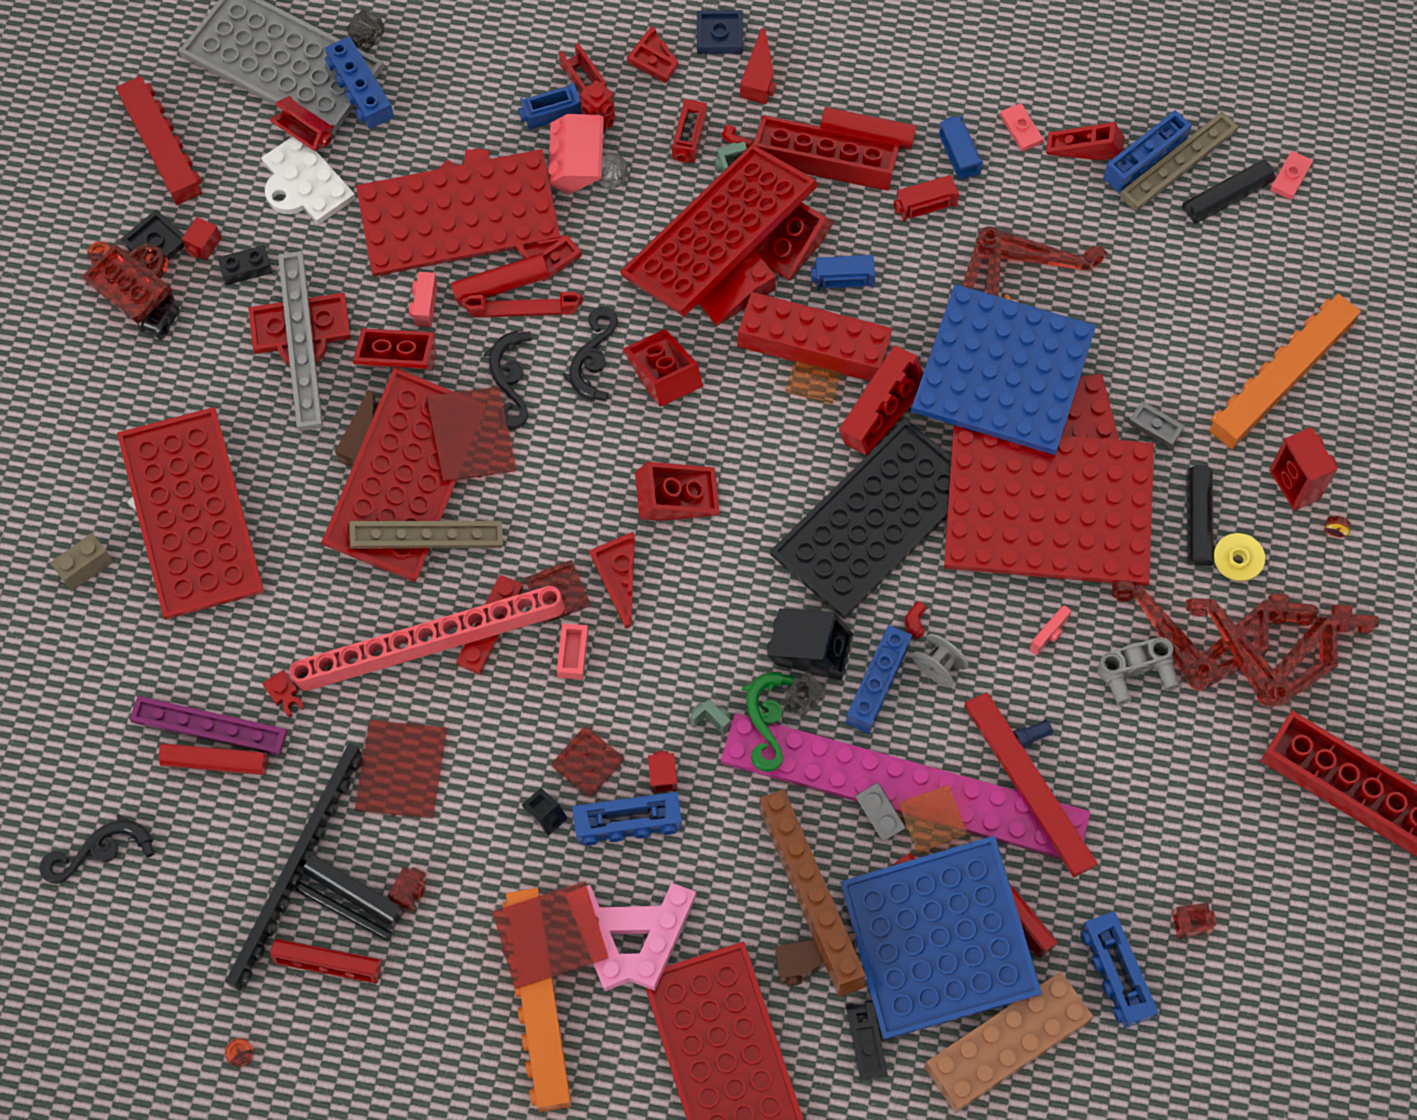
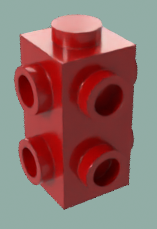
[580,80,616,130]

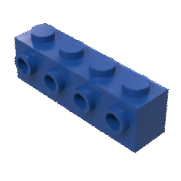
[324,36,394,130]

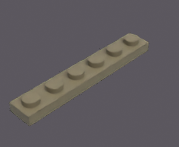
[1119,112,1239,212]
[349,521,503,549]

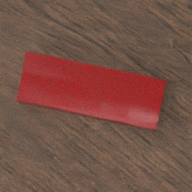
[753,115,900,191]

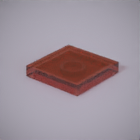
[525,560,591,625]
[551,726,625,799]

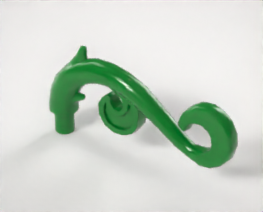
[741,672,794,772]

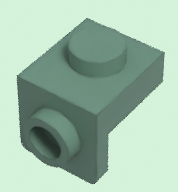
[714,142,747,174]
[690,699,731,735]

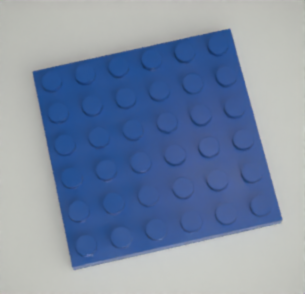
[911,284,1096,455]
[840,835,1043,1040]

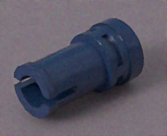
[1013,719,1053,749]

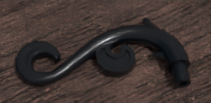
[563,307,618,402]
[483,331,532,429]
[39,814,155,884]

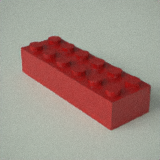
[737,292,893,381]

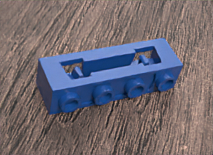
[1103,110,1192,194]
[846,625,912,734]
[572,792,682,846]
[1080,911,1159,1029]

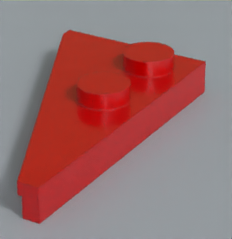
[589,532,635,629]

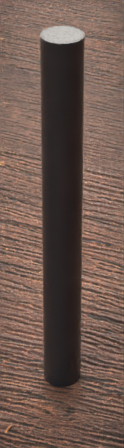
[296,882,392,941]

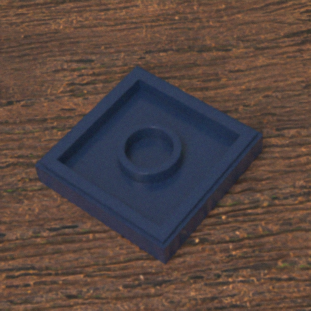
[697,10,743,54]

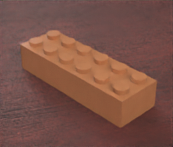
[924,971,1093,1114]

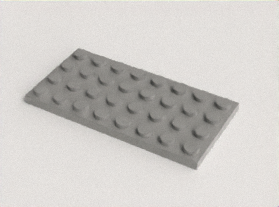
[179,0,384,135]

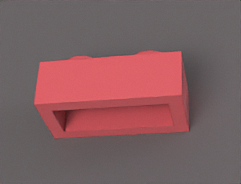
[409,272,438,327]
[557,623,589,680]

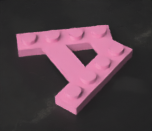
[565,883,697,992]

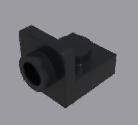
[522,788,567,835]

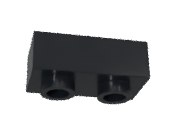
[218,245,273,286]

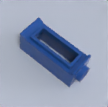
[518,82,582,130]
[938,115,983,180]
[811,255,875,291]

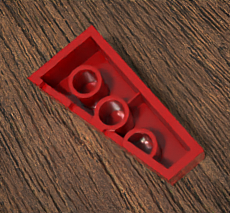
[839,345,923,456]

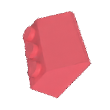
[548,114,604,195]

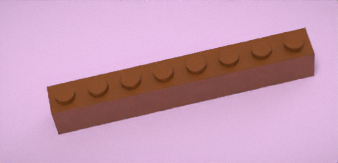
[759,789,866,997]

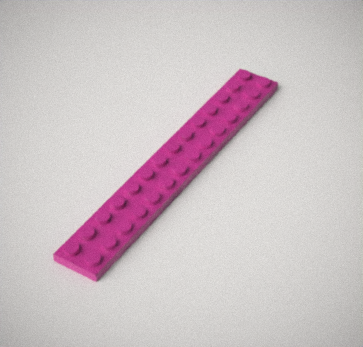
[721,713,1090,859]

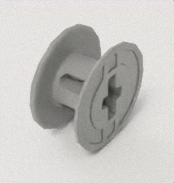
[912,633,969,688]

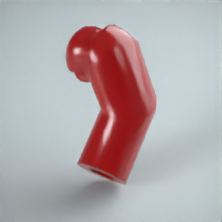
[722,125,753,149]
[904,601,927,639]

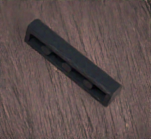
[1182,160,1275,224]
[1186,466,1214,566]
[303,854,405,927]

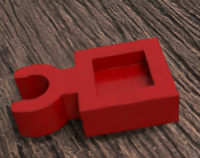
[262,669,304,718]

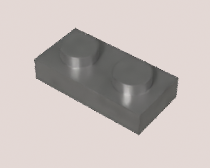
[1128,401,1185,449]
[855,782,906,841]

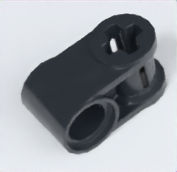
[138,290,180,340]

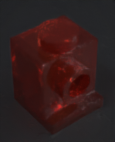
[388,867,426,913]
[1172,903,1216,940]

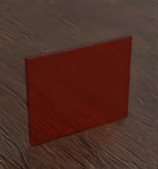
[426,387,517,482]
[355,720,447,819]
[492,881,609,989]

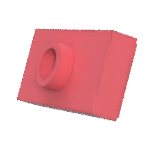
[1000,103,1043,152]
[1270,151,1313,200]
[1030,605,1072,656]

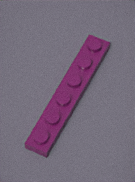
[129,696,288,756]

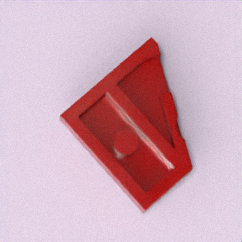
[627,26,678,83]
[516,235,582,282]

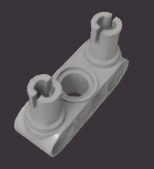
[1097,637,1180,705]

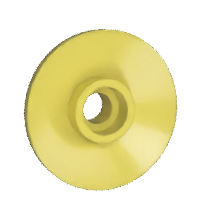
[1214,533,1265,581]

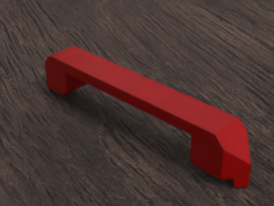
[461,292,583,318]

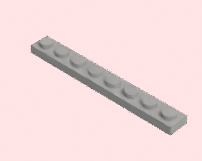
[278,251,323,431]

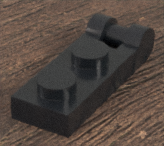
[845,1000,888,1081]

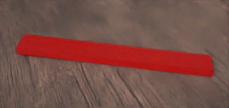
[964,692,1098,878]

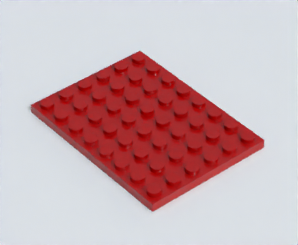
[944,426,1154,586]

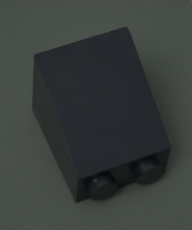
[767,608,853,680]

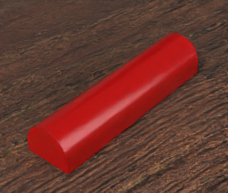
[820,107,917,150]
[451,253,551,306]
[159,743,269,775]
[1009,882,1059,959]
[270,938,382,984]

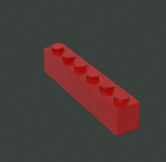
[116,76,202,206]

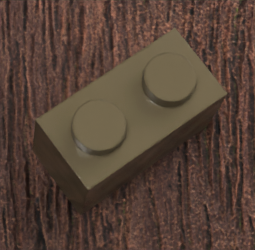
[50,533,113,592]

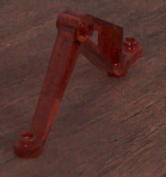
[962,226,1108,296]
[1112,580,1318,690]
[1186,598,1379,707]

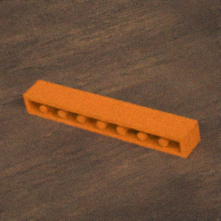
[1209,293,1361,450]
[502,888,572,1112]

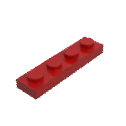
[456,575,523,675]

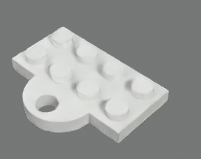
[261,136,356,225]

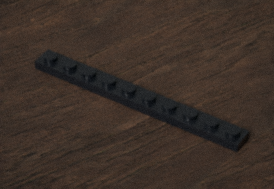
[225,743,363,991]

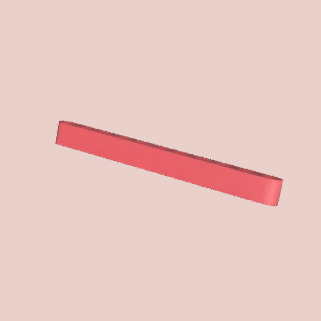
[289,586,565,691]

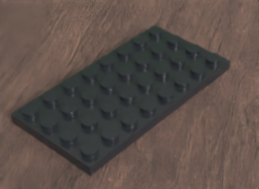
[770,418,951,620]

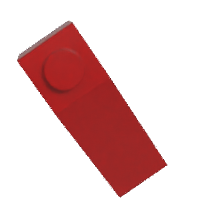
[740,28,777,105]
[1046,122,1125,161]

